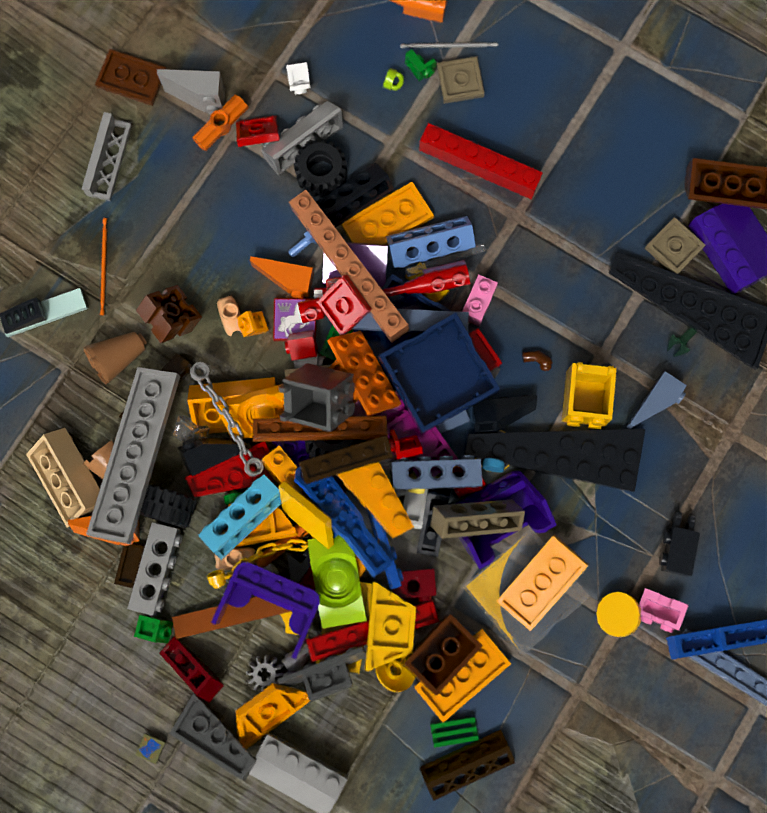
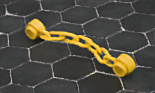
[207,535,315,588]

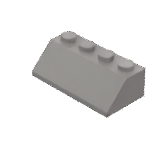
[261,101,343,176]
[249,732,348,813]

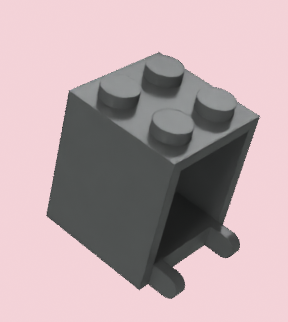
[279,363,355,432]

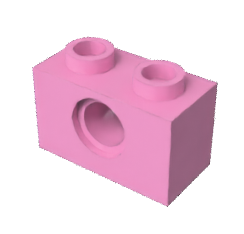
[462,274,498,327]

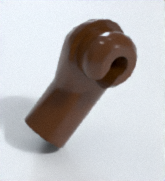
[522,350,553,371]

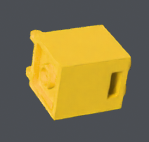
[561,362,617,429]

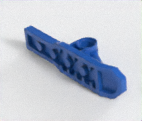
[294,467,393,577]
[366,508,403,590]

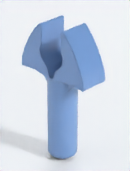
[288,231,316,257]

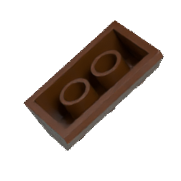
[401,614,483,696]

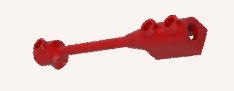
[298,260,471,323]

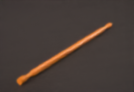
[100,218,107,316]

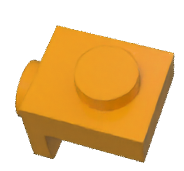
[237,311,269,337]

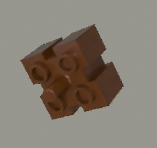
[136,285,202,343]

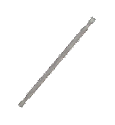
[401,43,498,48]

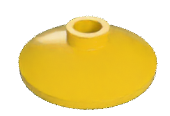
[375,655,415,692]

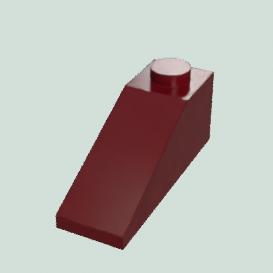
[159,636,224,702]

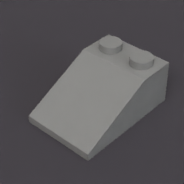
[157,69,226,114]

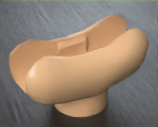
[217,296,242,336]
[214,547,256,571]

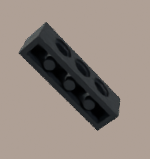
[316,163,394,228]

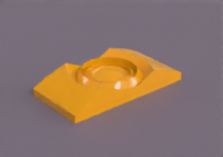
[216,384,284,439]

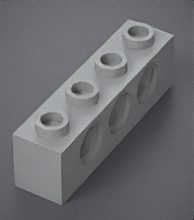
[127,522,183,616]

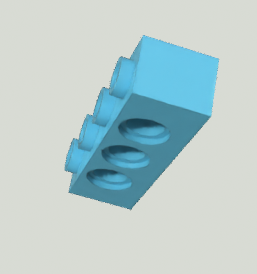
[198,475,281,560]

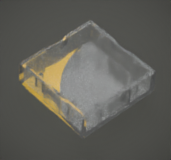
[462,528,590,656]

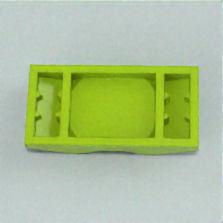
[308,535,367,629]

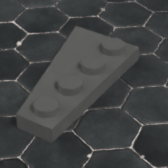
[169,693,257,781]

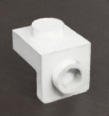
[286,63,310,94]

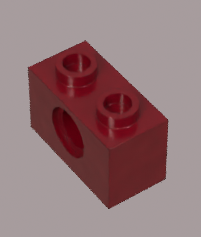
[391,569,437,603]

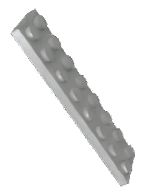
[86,367,180,545]

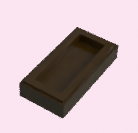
[114,543,145,588]

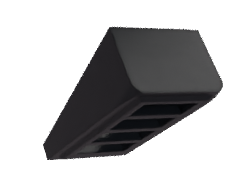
[0,297,47,334]

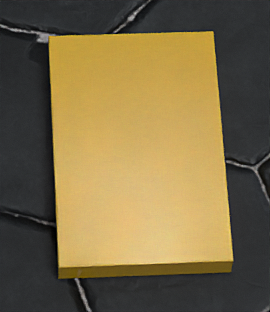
[278,481,334,549]

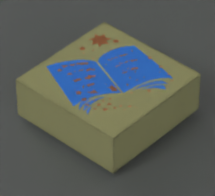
[135,733,166,764]

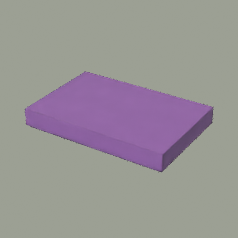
[322,242,388,288]

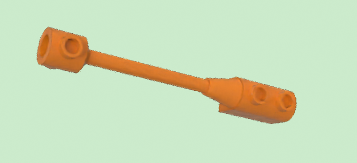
[390,0,447,23]

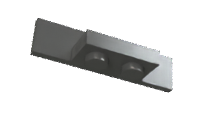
[277,647,366,702]

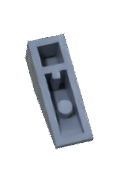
[626,371,687,429]

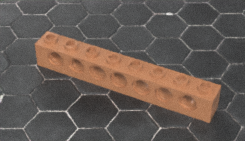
[289,190,409,343]

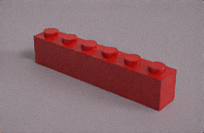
[419,123,543,200]

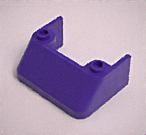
[211,562,320,659]

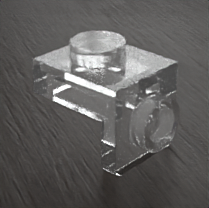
[172,415,210,443]

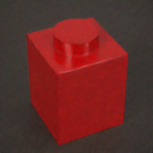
[285,330,318,361]

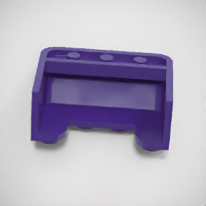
[455,471,556,570]

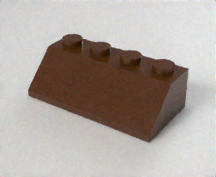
[685,158,767,209]

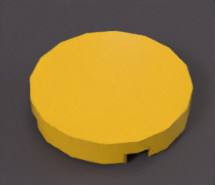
[596,592,641,637]

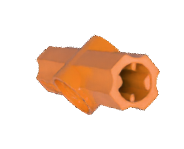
[192,95,248,151]

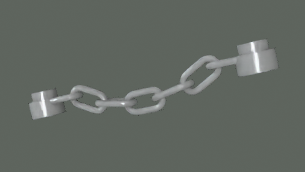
[190,362,263,477]

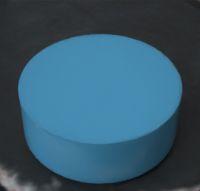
[482,458,505,472]

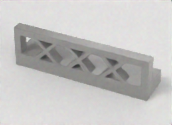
[82,112,132,201]

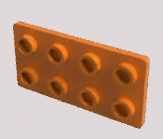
[328,331,401,415]

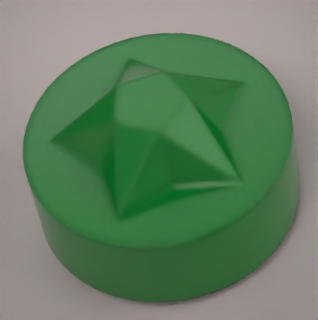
[223,490,242,505]

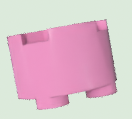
[639,588,688,634]

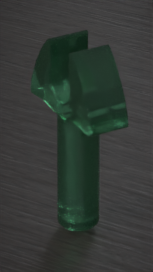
[667,327,697,357]

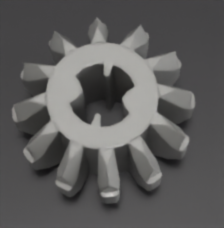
[246,654,285,692]

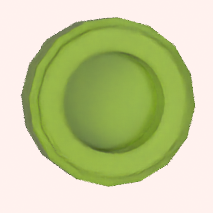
[383,68,404,90]

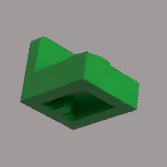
[405,49,436,81]
[134,615,173,644]

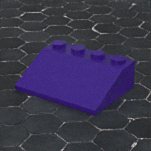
[688,204,767,295]

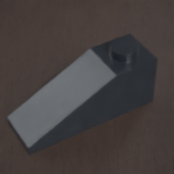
[177,438,252,476]
[417,488,451,557]

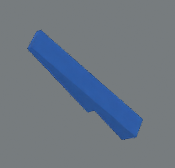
[666,620,767,660]

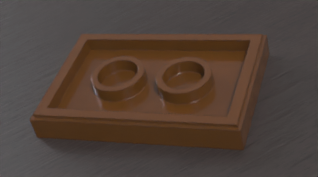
[95,49,167,106]

